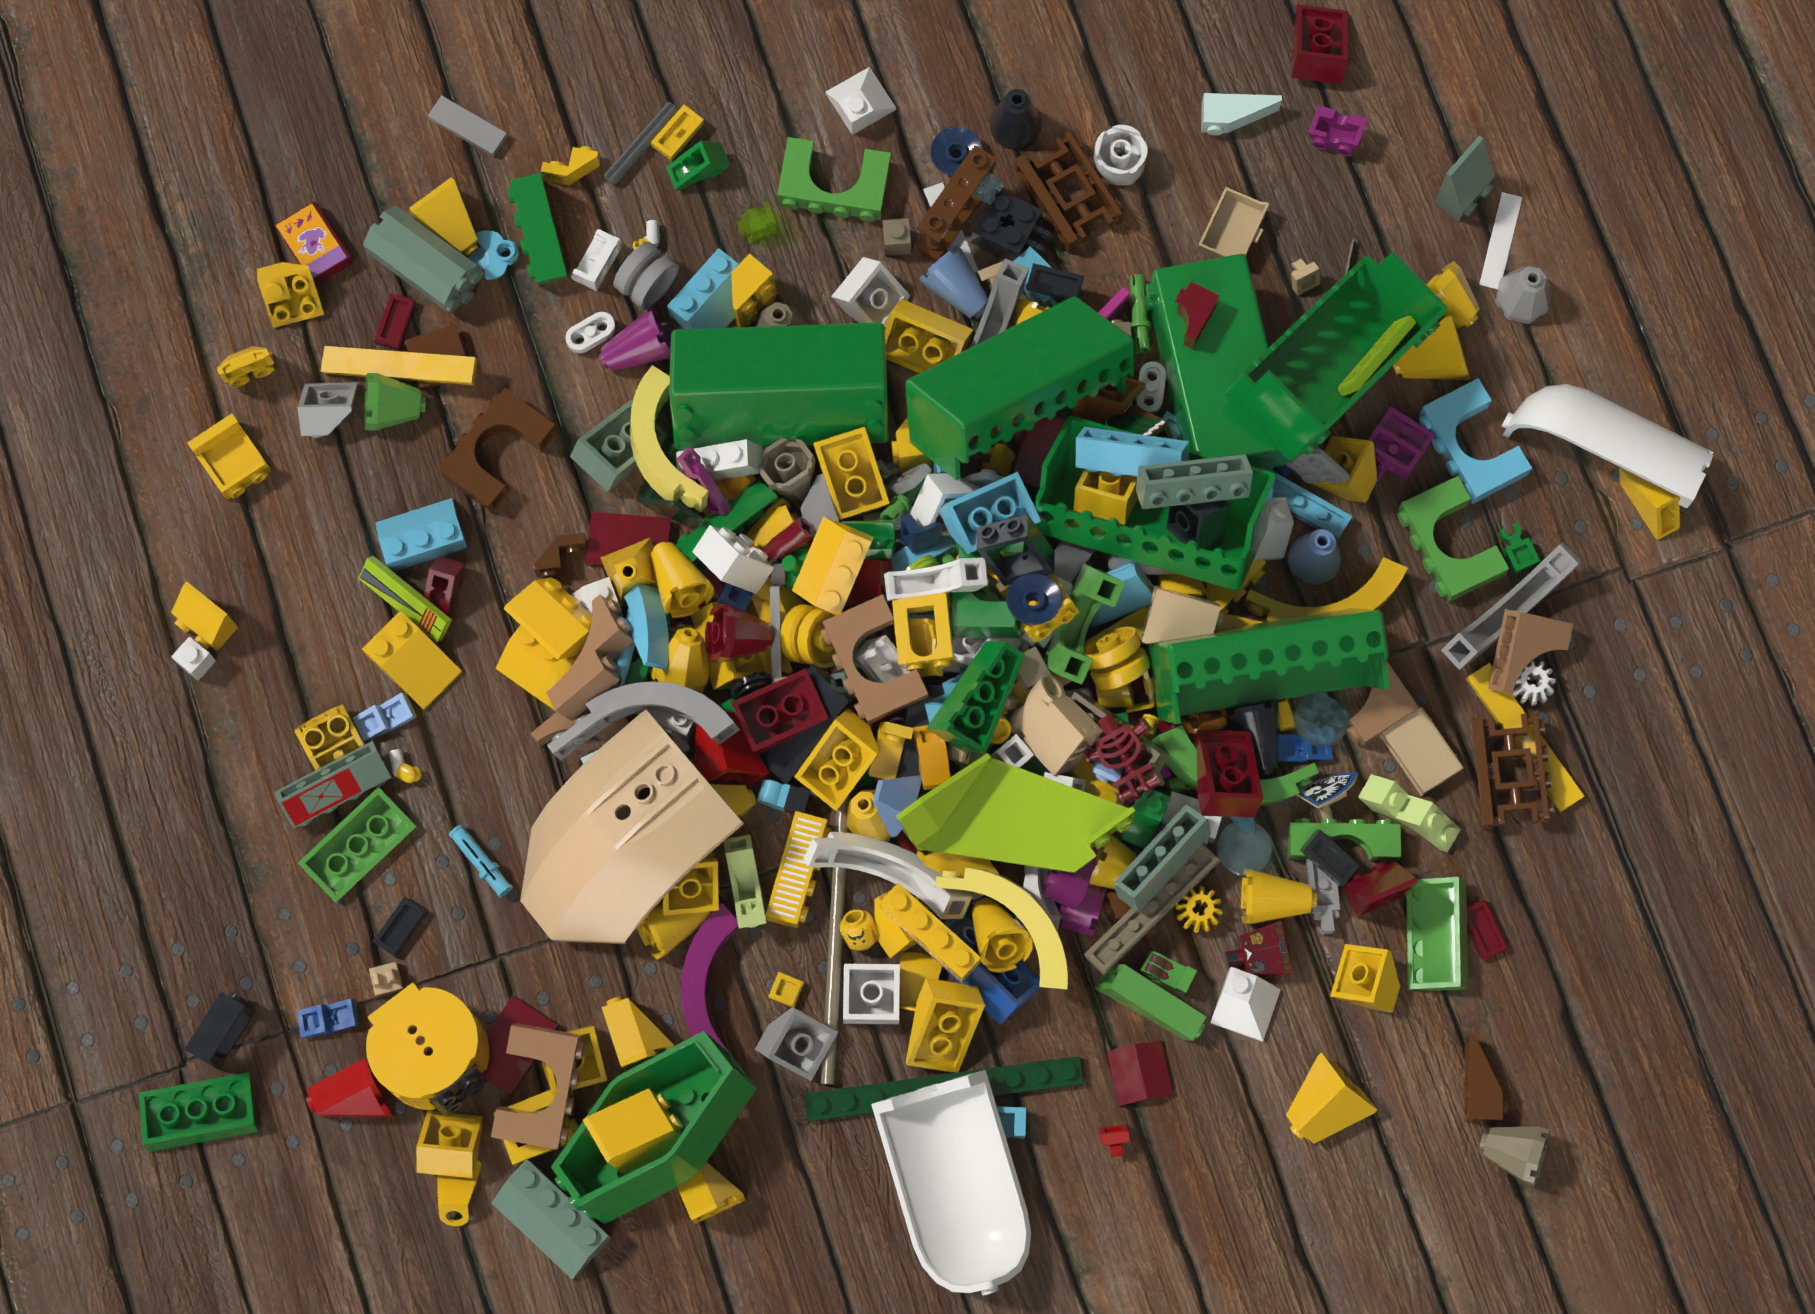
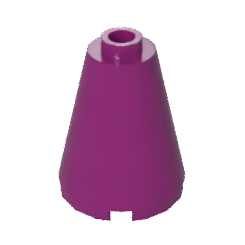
[599,308,671,371]

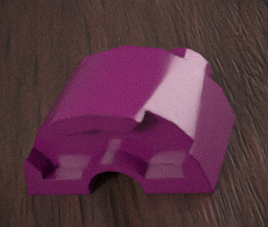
[1308,105,1368,157]
[1059,883,1106,936]

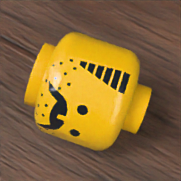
[839,909,878,951]

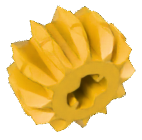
[1175,886,1223,933]

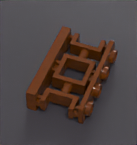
[1014,130,1124,253]
[1471,712,1555,830]

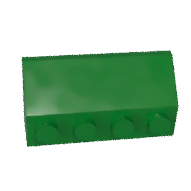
[675,481,778,570]

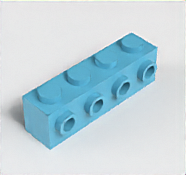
[1076,427,1189,476]

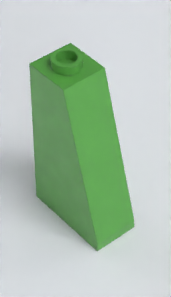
[1094,964,1206,1041]

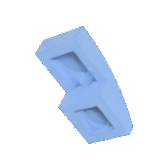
[353,692,417,742]

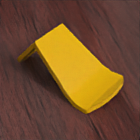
[899,952,942,1011]
[437,1160,482,1226]

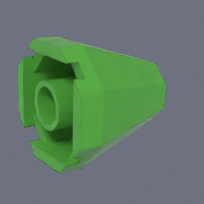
[364,373,426,431]

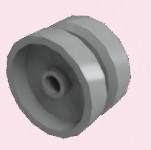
[613,242,679,310]

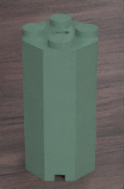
[363,206,484,313]

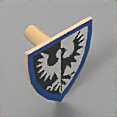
[1296,772,1358,820]

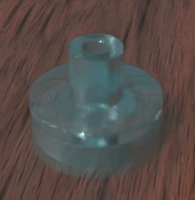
[876,459,900,486]

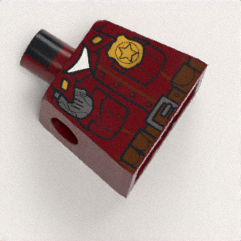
[1224,921,1293,977]

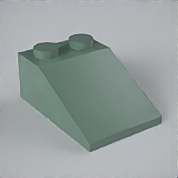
[1434,135,1495,222]
[570,400,668,492]

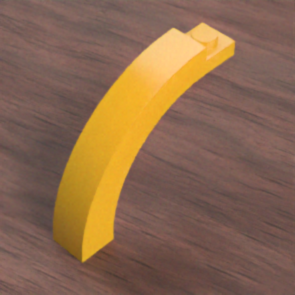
[1243,557,1408,622]

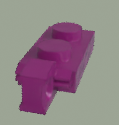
[677,448,732,515]

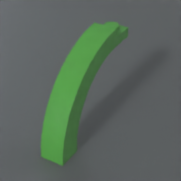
[1151,725,1319,806]

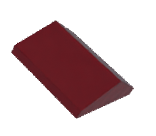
[1107,1040,1173,1106]

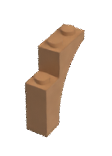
[546,594,634,721]

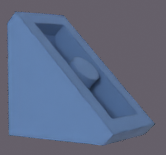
[873,775,922,837]

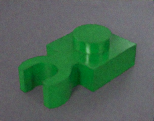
[1499,523,1540,574]

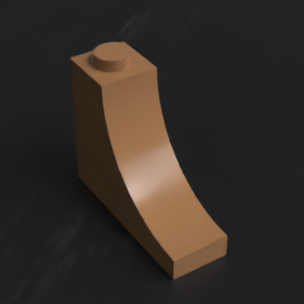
[1488,609,1573,694]
[1346,661,1419,748]
[531,708,629,747]

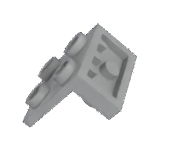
[1287,447,1351,484]

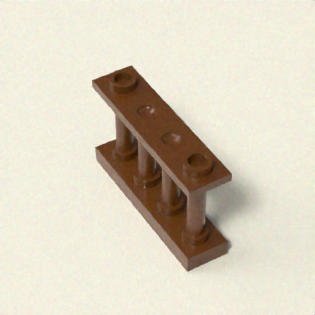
[916,145,997,262]

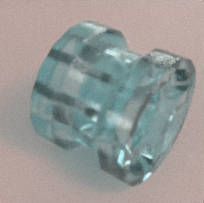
[973,172,1004,204]

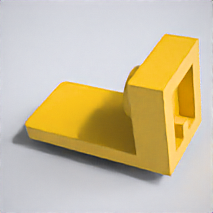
[868,722,914,780]

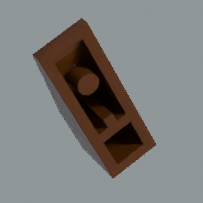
[1464,1034,1507,1123]

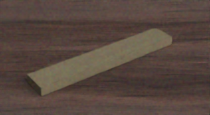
[1084,843,1220,975]

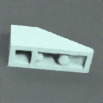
[1201,93,1282,136]

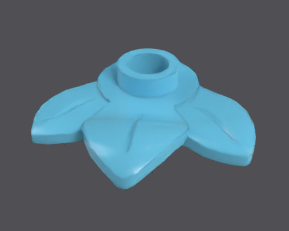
[468,231,519,280]

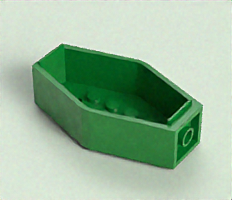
[551,1031,757,1224]

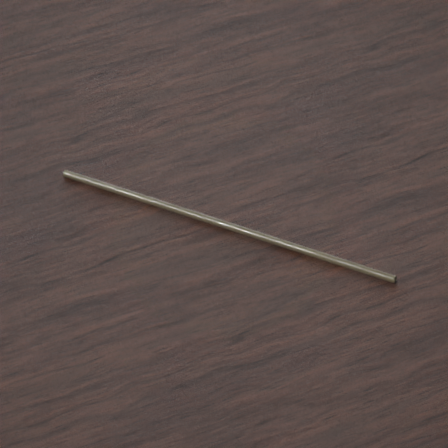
[821,513,866,1085]

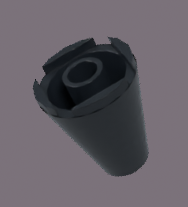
[990,89,1041,149]
[1225,700,1279,776]

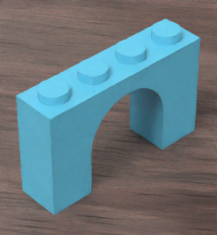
[1419,378,1532,504]

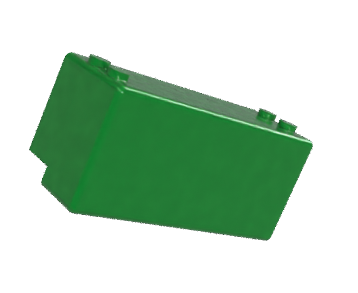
[1225,251,1448,461]
[1145,254,1288,472]
[905,296,1134,480]
[669,322,889,450]
[1035,416,1276,591]
[1148,608,1390,724]

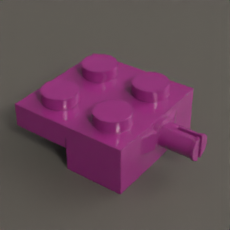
[1368,406,1436,482]

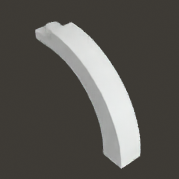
[803,832,972,919]

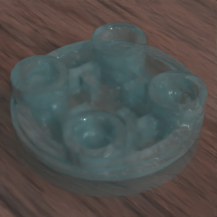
[1293,691,1350,747]
[1217,820,1272,875]

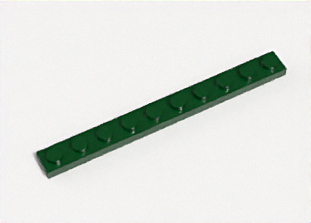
[804,1056,1083,1122]

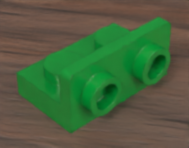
[841,521,896,559]

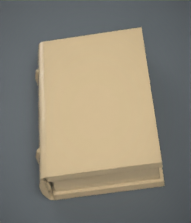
[1380,707,1464,796]

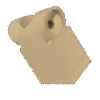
[1008,674,1103,776]

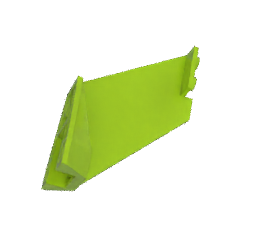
[896,753,1135,873]

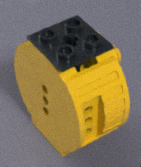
[366,983,489,1115]

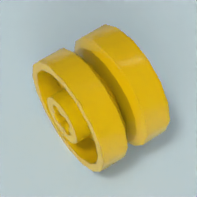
[780,604,836,668]
[1084,626,1151,690]

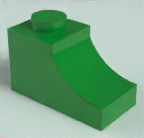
[666,140,730,190]
[1120,790,1171,849]

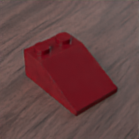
[1291,4,1348,84]
[731,669,829,756]
[1196,729,1264,818]
[1342,861,1418,918]

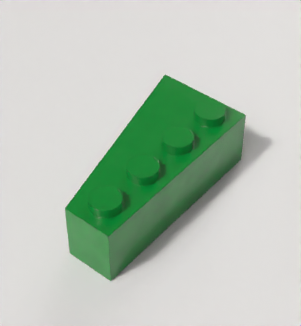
[507,173,568,286]
[926,641,1025,754]

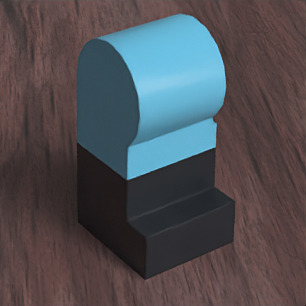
[757,779,811,815]

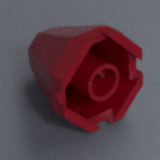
[705,604,774,663]

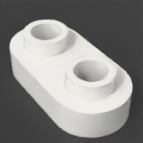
[566,312,616,353]
[1136,362,1166,414]

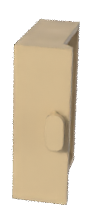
[1197,187,1269,259]

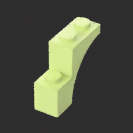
[1358,774,1461,853]

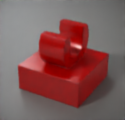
[1098,1124,1130,1157]

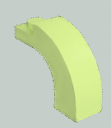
[724,835,766,928]

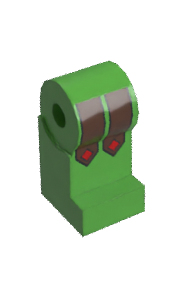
[1140,951,1197,996]

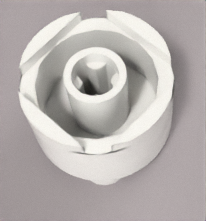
[1093,125,1148,186]

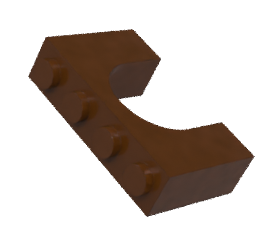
[438,388,558,513]

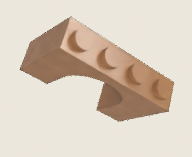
[821,595,929,725]
[491,1023,585,1149]

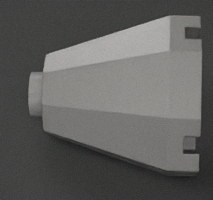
[1495,266,1552,324]

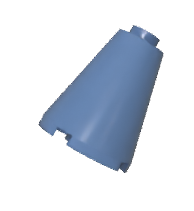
[918,245,988,319]
[1288,529,1342,585]

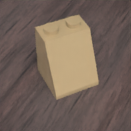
[1140,585,1224,643]

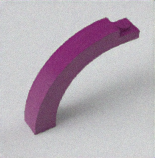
[681,903,741,1067]

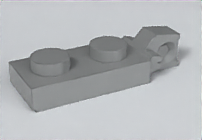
[1305,858,1341,934]

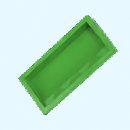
[1407,877,1468,990]

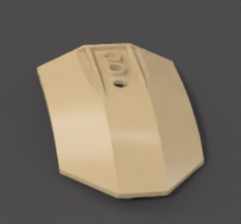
[520,709,744,944]

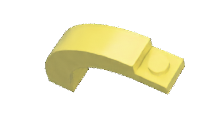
[630,365,708,512]
[935,866,1068,989]

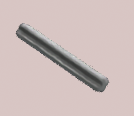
[604,102,678,185]

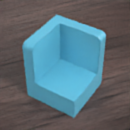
[997,1107,1026,1138]

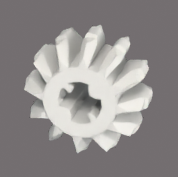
[1512,660,1556,706]

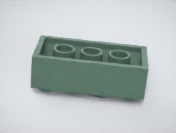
[491,1159,611,1280]

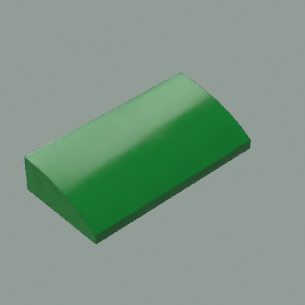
[139,1072,259,1152]

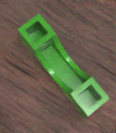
[1287,818,1401,862]

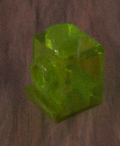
[736,201,778,243]

